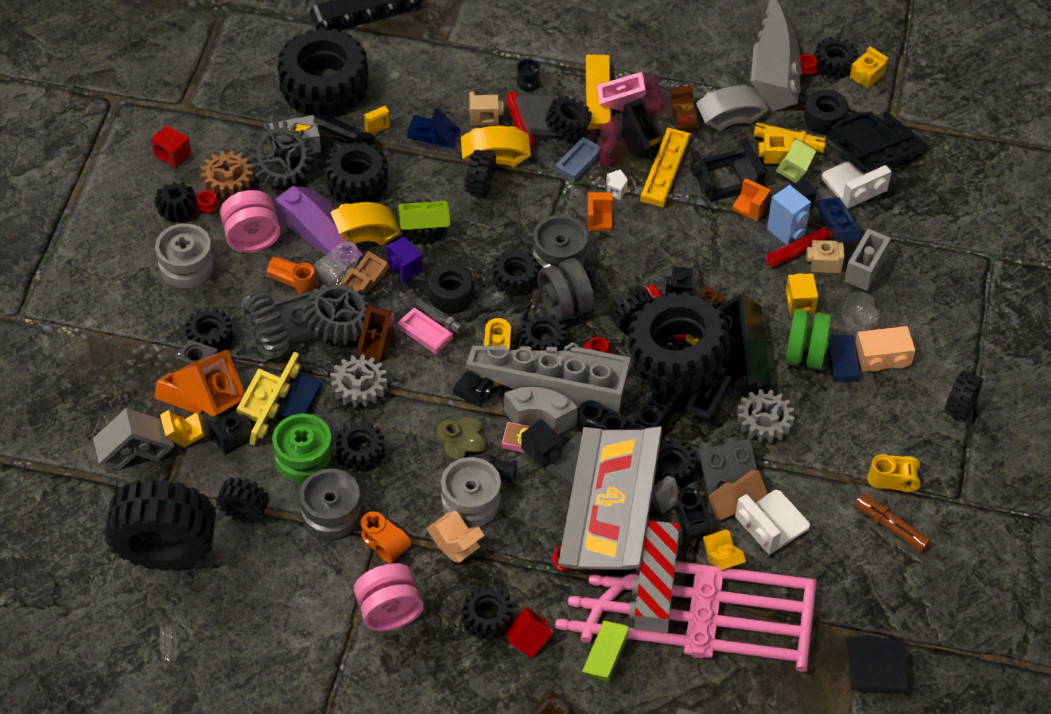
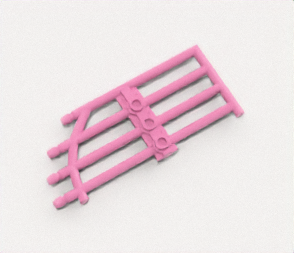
[555,561,817,672]

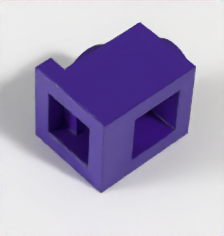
[385,237,423,283]

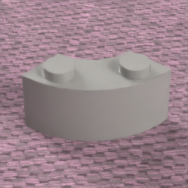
[696,85,768,131]
[504,387,578,434]

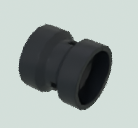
[516,59,540,92]

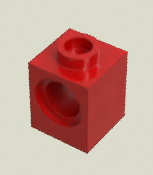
[151,125,191,168]

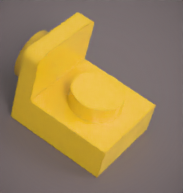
[160,410,205,448]
[703,529,746,570]

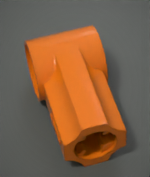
[266,256,317,294]

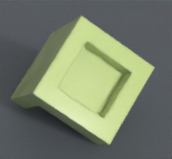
[776,140,816,183]

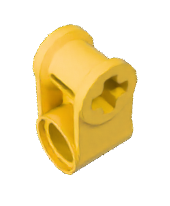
[867,454,921,492]

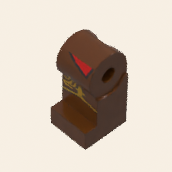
[669,86,697,131]

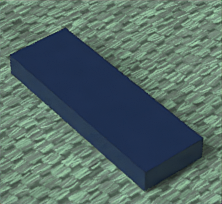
[816,197,862,242]

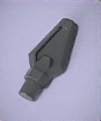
[416,299,464,334]

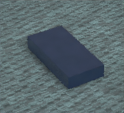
[828,335,860,382]
[276,374,322,420]

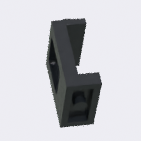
[690,138,766,202]

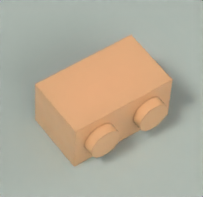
[855,326,915,372]

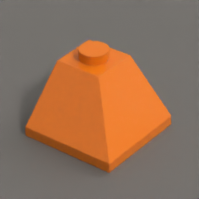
[173,350,245,416]

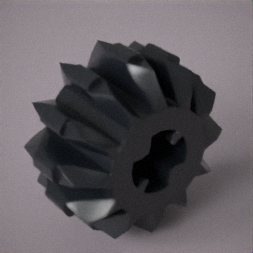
[154,181,197,222]

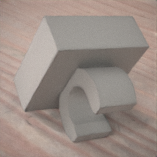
[651,476,679,515]

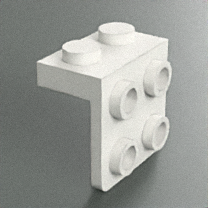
[822,161,892,209]
[735,490,810,555]

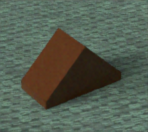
[356,305,394,362]

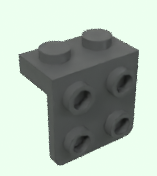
[695,436,757,496]

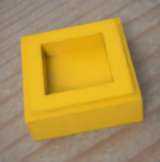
[364,106,390,135]

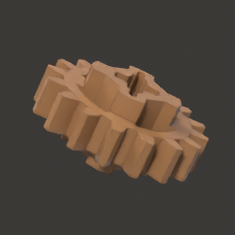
[200,150,254,198]

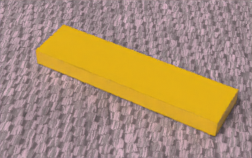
[586,55,611,129]
[640,128,691,207]

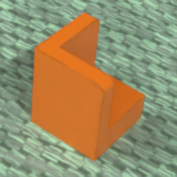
[732,179,771,221]
[587,192,613,231]

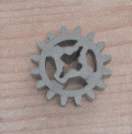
[331,355,387,408]
[737,389,794,443]

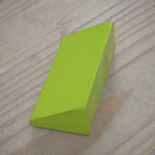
[398,201,450,230]
[582,621,630,683]

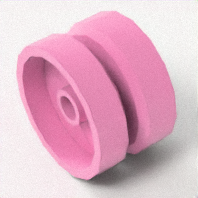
[220,190,281,253]
[354,563,424,632]

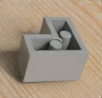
[93,408,174,470]

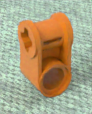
[361,511,411,564]

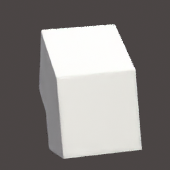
[606,169,627,200]

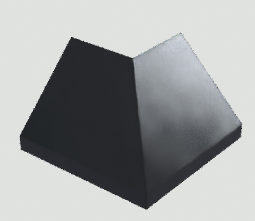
[621,98,662,156]

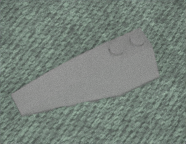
[750,0,802,111]
[466,346,631,413]

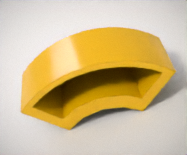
[461,126,531,168]
[331,202,403,246]

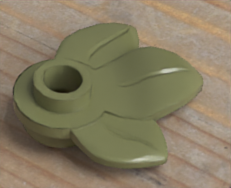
[436,417,486,461]

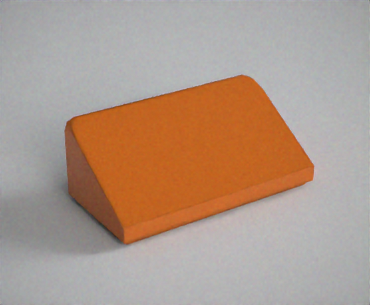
[154,372,203,414]

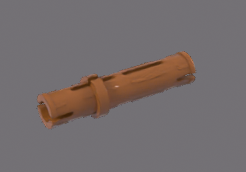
[854,493,931,554]

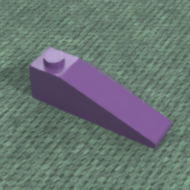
[275,186,364,271]

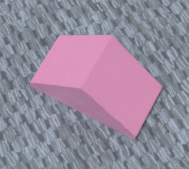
[597,72,646,111]

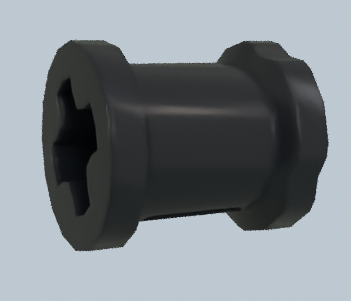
[489,455,518,484]

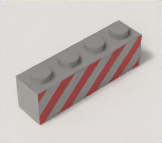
[629,521,679,634]

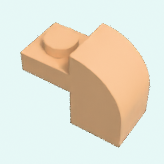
[426,511,484,563]

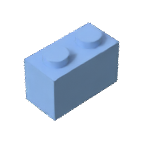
[767,185,811,245]

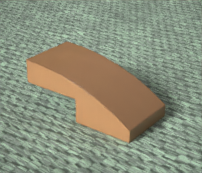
[338,251,390,296]
[708,470,768,520]

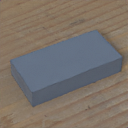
[555,137,602,182]

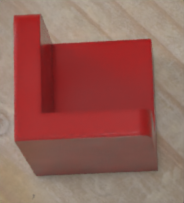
[506,606,553,658]

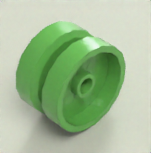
[785,308,831,370]
[272,413,333,483]

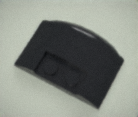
[825,112,929,174]

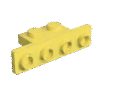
[236,352,301,446]

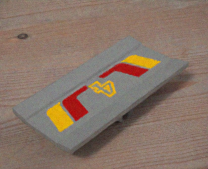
[558,427,662,569]

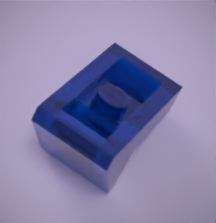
[407,108,460,148]

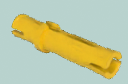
[754,122,827,153]

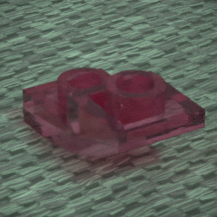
[631,72,665,112]
[598,115,618,169]

